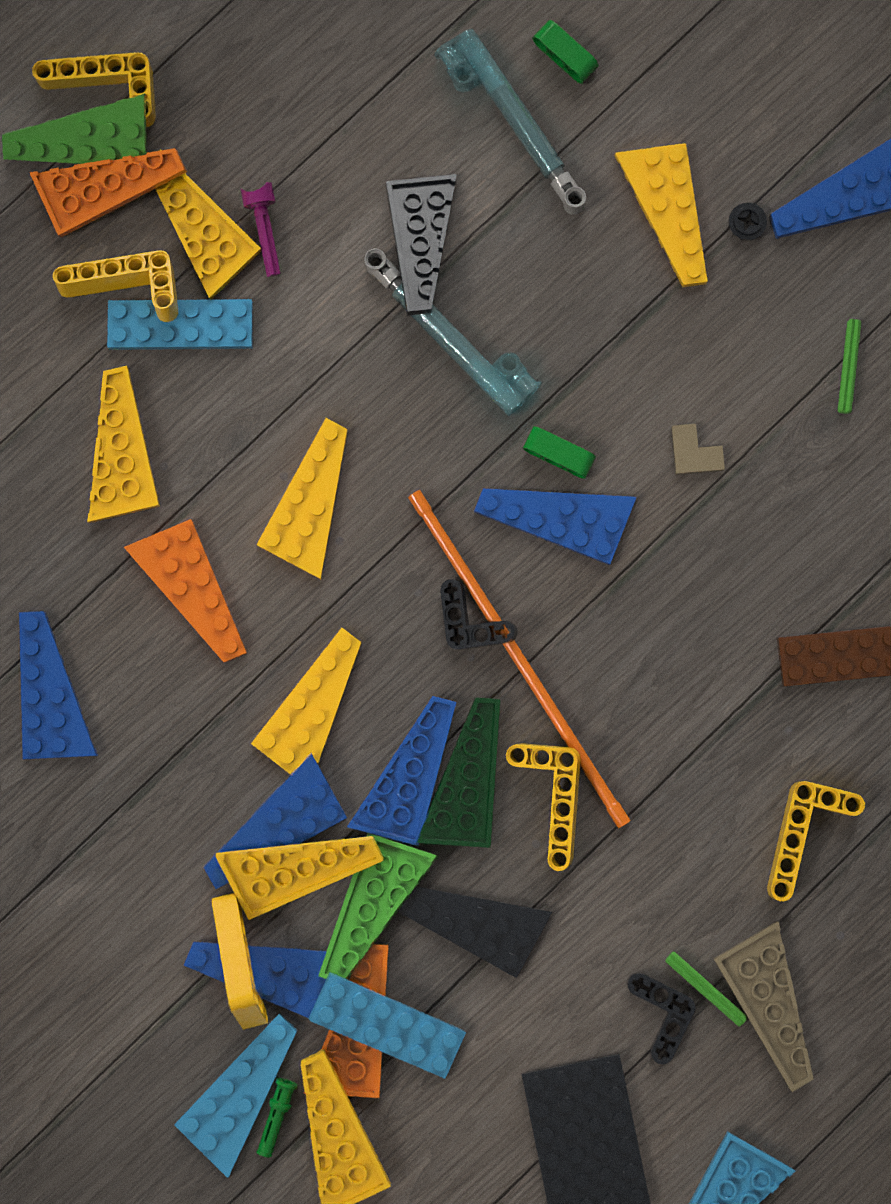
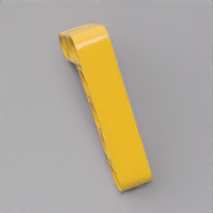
[32,52,156,127]
[53,251,178,322]
[506,743,581,871]
[767,781,865,901]
[212,893,268,1030]

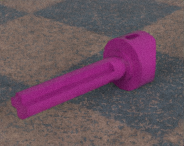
[240,182,281,277]

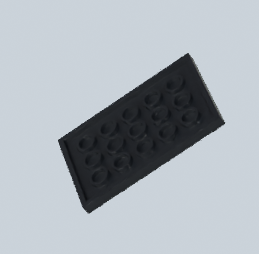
[521,1053,651,1204]

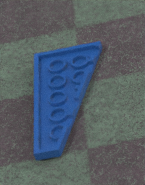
[770,139,891,239]
[474,488,636,565]
[19,611,98,759]
[347,696,457,846]
[204,753,347,889]
[184,941,327,1018]

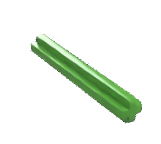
[838,319,861,414]
[665,952,747,1026]

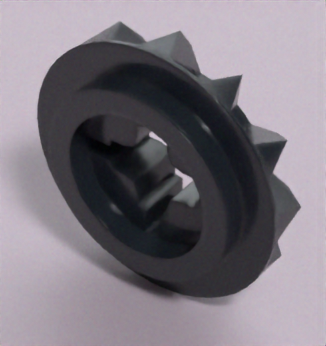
[728,203,767,241]

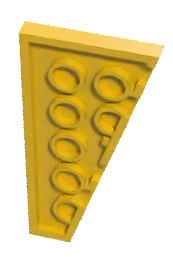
[614,143,708,287]
[155,150,262,300]
[87,366,160,523]
[257,418,348,580]
[251,628,362,774]
[215,836,384,920]
[301,1049,391,1204]

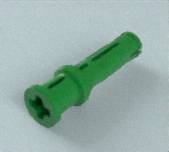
[256,1078,298,1158]

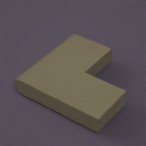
[671,424,725,475]

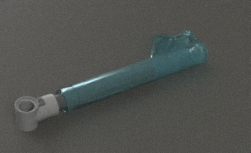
[434,29,586,215]
[364,248,543,416]

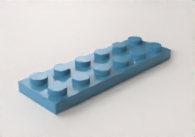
[107,299,253,350]
[308,972,466,1079]

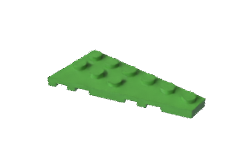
[2,93,147,164]
[318,833,438,979]

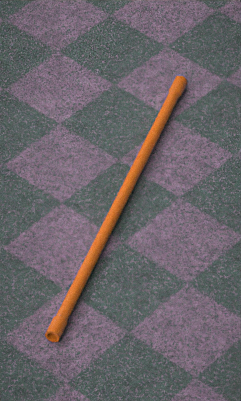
[408,490,631,829]

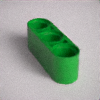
[532,20,599,84]
[522,426,596,479]

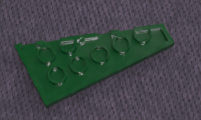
[416,697,500,848]

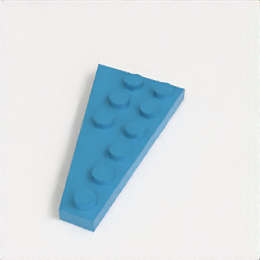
[174,1013,298,1178]
[689,1131,795,1204]

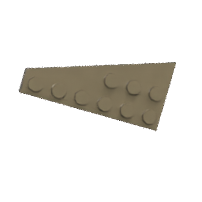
[713,921,814,1092]

